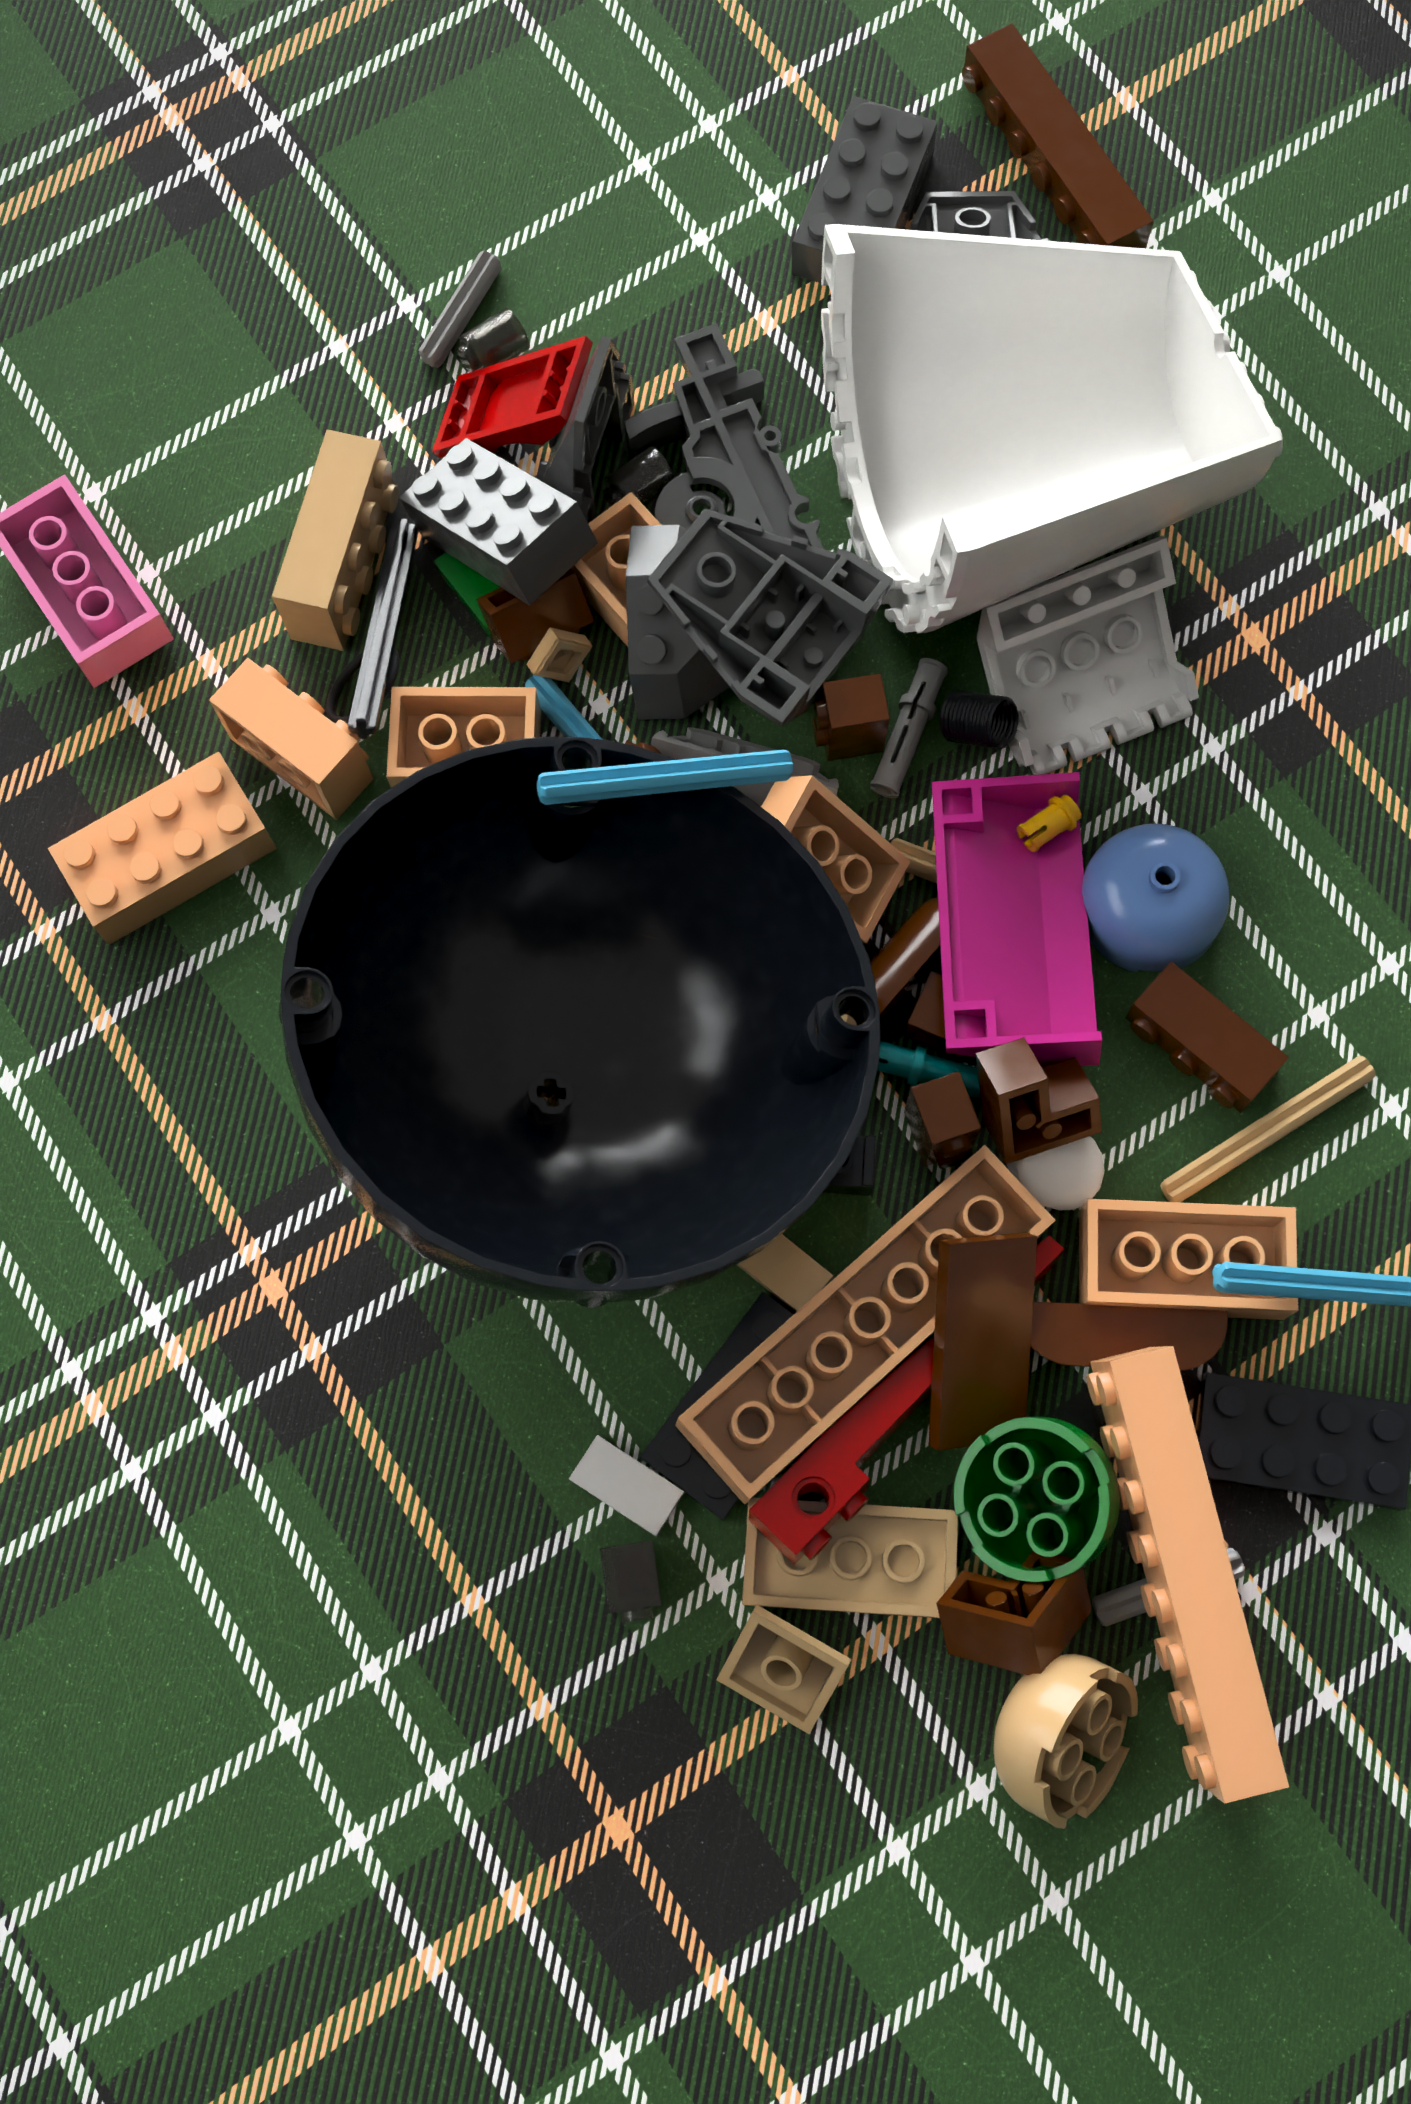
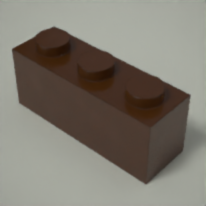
[1125,961,1289,1113]

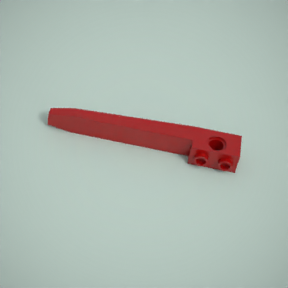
[749,1235,1064,1565]

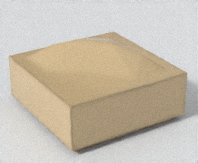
[526,627,592,682]

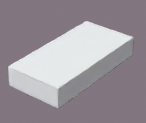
[569,1435,685,1537]

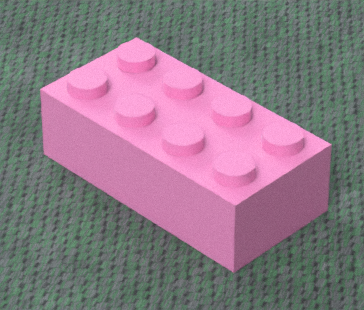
[0,474,174,688]

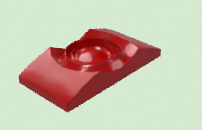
[432,336,593,458]

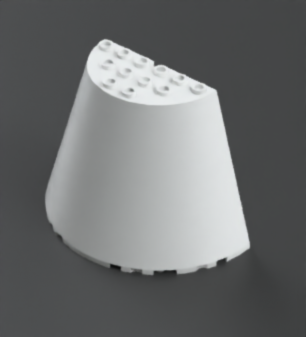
[821,224,1283,633]

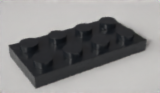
[640,1292,794,1521]
[1196,1372,1411,1511]

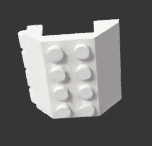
[977,535,1199,775]

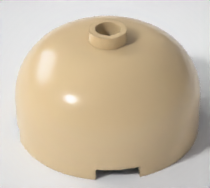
[993,1654,1138,1829]

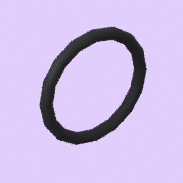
[326,648,400,724]

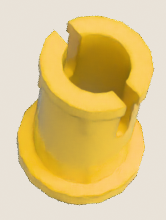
[1016,795,1081,852]

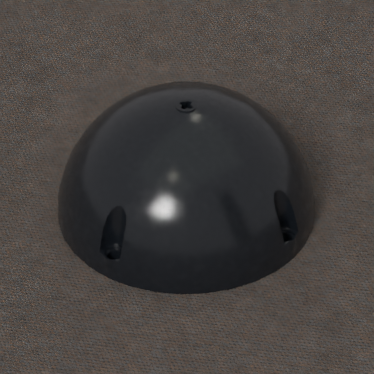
[279,737,880,1308]

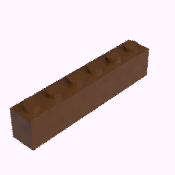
[962,23,1154,249]

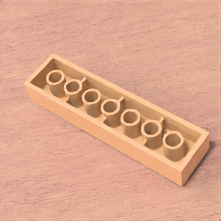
[675,1145,1056,1505]
[1086,1346,1289,1804]

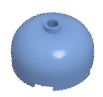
[1082,823,1229,972]

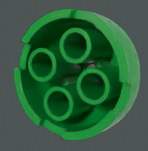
[954,1417,1120,1582]

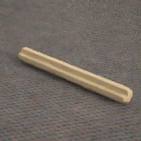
[1160,1056,1376,1203]

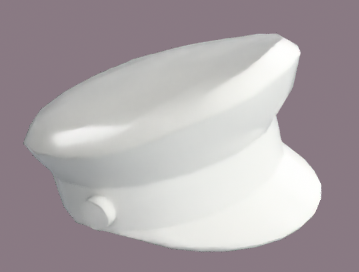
[1007,1136,1105,1210]

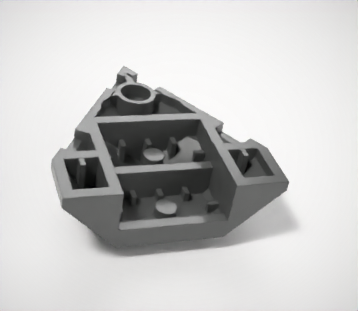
[626,525,730,720]

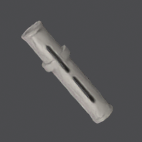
[870,658,948,798]

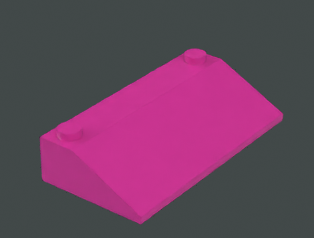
[932,772,1102,1067]

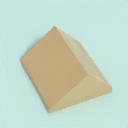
[716,1604,852,1734]

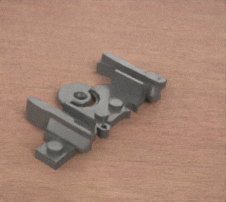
[624,323,862,642]

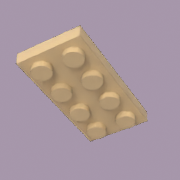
[742,1497,958,1618]

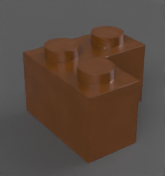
[976,1037,1102,1164]
[936,1551,1092,1675]

